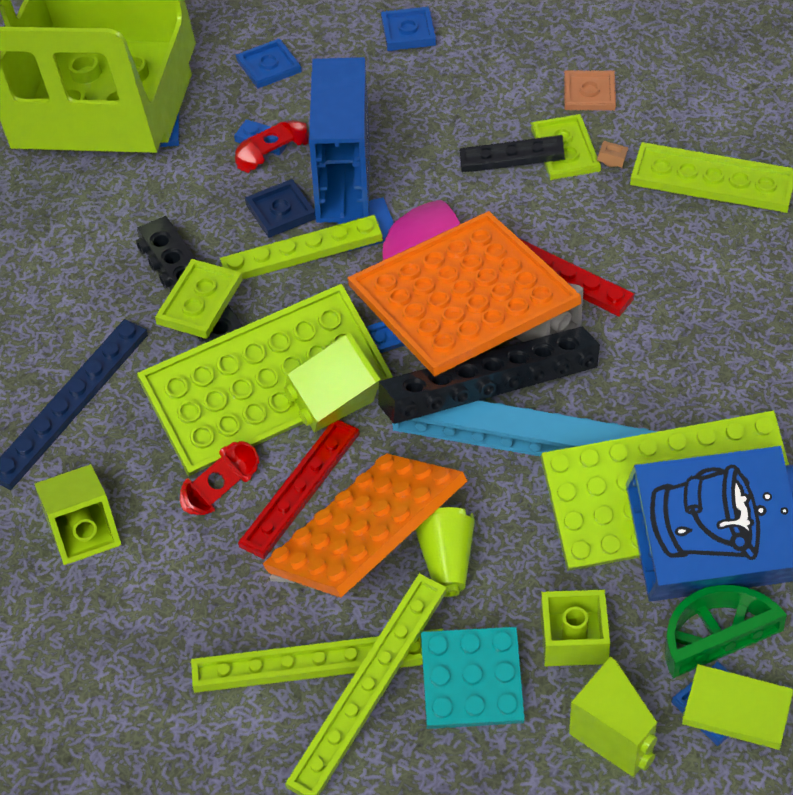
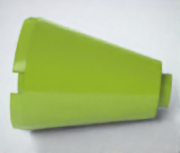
[415,507,475,597]

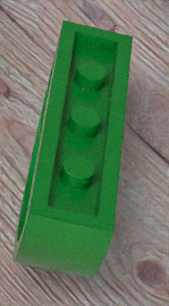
[665,585,787,678]

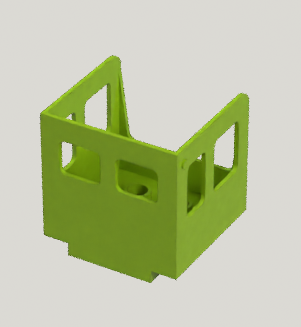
[0,0,196,153]

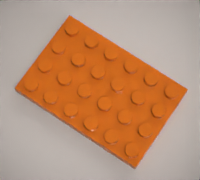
[263,453,467,598]

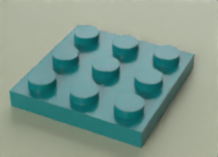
[421,627,525,729]

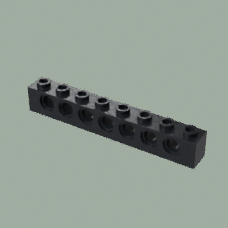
[136,216,243,343]
[378,326,600,424]

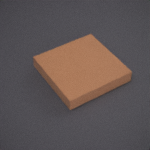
[564,70,616,110]

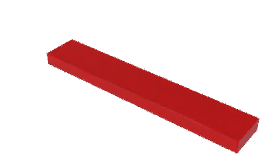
[238,420,359,559]

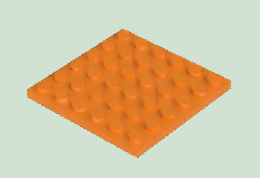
[347,211,582,377]

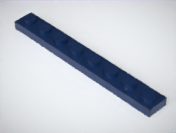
[0,319,148,490]

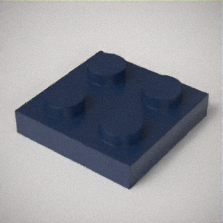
[245,179,316,238]

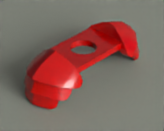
[235,120,309,173]
[180,441,260,515]

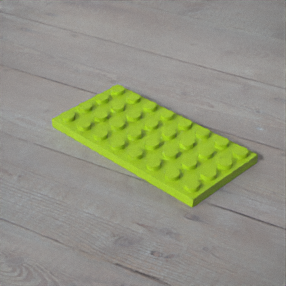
[137,284,393,476]
[540,411,789,571]

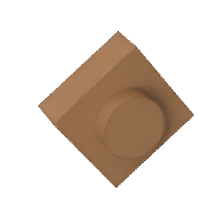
[597,141,628,168]

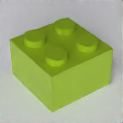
[540,590,610,666]

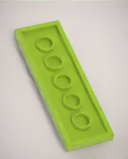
[630,142,793,213]

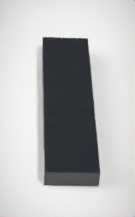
[460,135,565,172]

